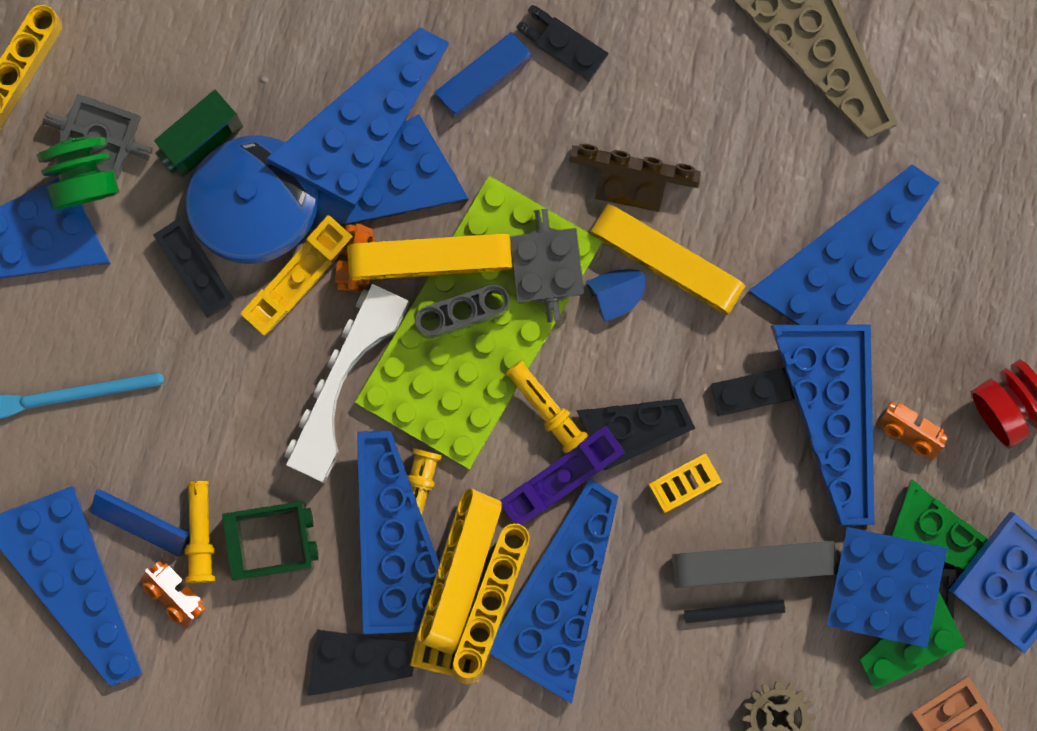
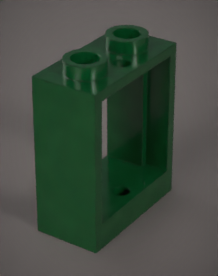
[154,89,243,177]
[222,501,319,581]

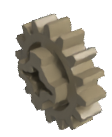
[741,681,816,731]

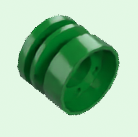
[37,137,120,210]

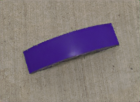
[500,425,626,526]

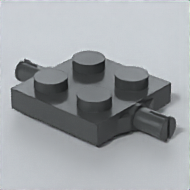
[42,94,153,179]
[510,209,585,323]

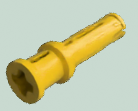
[505,361,588,454]
[407,448,442,515]
[184,481,215,583]

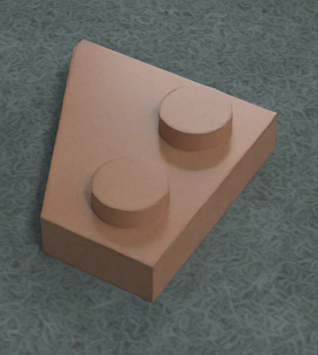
[910,676,1003,731]

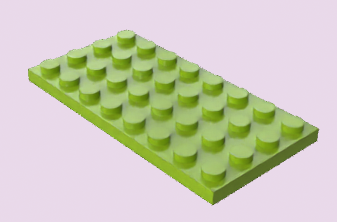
[355,176,603,470]

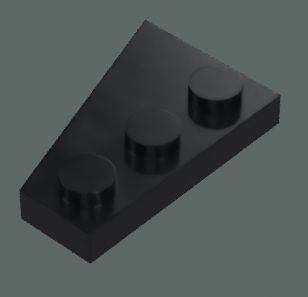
[576,398,695,471]
[308,629,415,696]

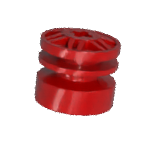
[970,359,1037,449]

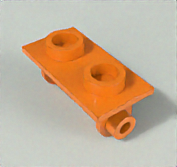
[334,224,375,294]
[876,401,949,461]
[140,561,205,628]

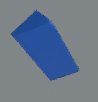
[434,32,532,118]
[91,489,189,556]

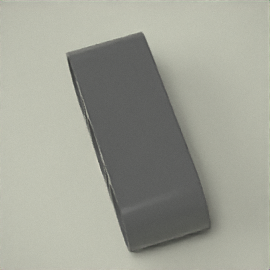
[415,285,509,339]

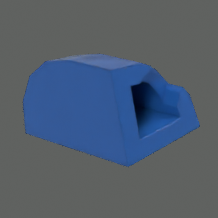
[586,269,646,322]

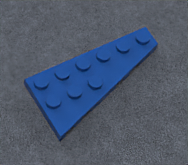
[0,486,143,686]

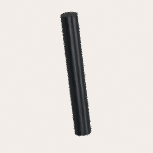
[684,600,785,624]

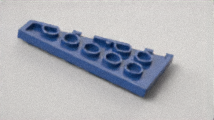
[267,27,449,209]
[308,114,469,233]
[748,164,940,325]
[0,178,111,279]
[770,324,875,525]
[357,431,439,634]
[490,479,618,704]

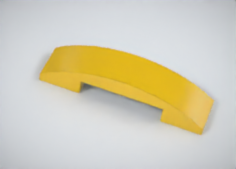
[240,215,353,336]

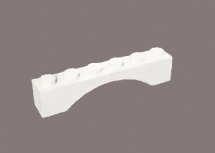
[284,284,410,484]

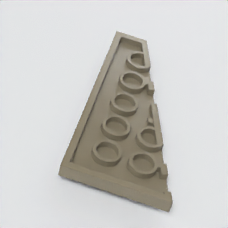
[733,0,898,140]

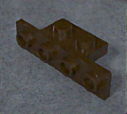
[569,144,701,212]

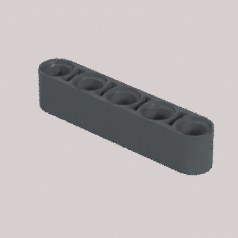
[672,541,838,588]

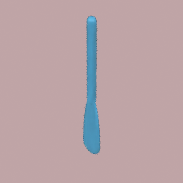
[0,373,164,419]

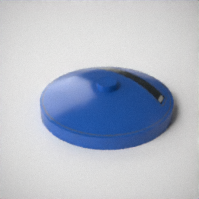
[186,136,319,264]

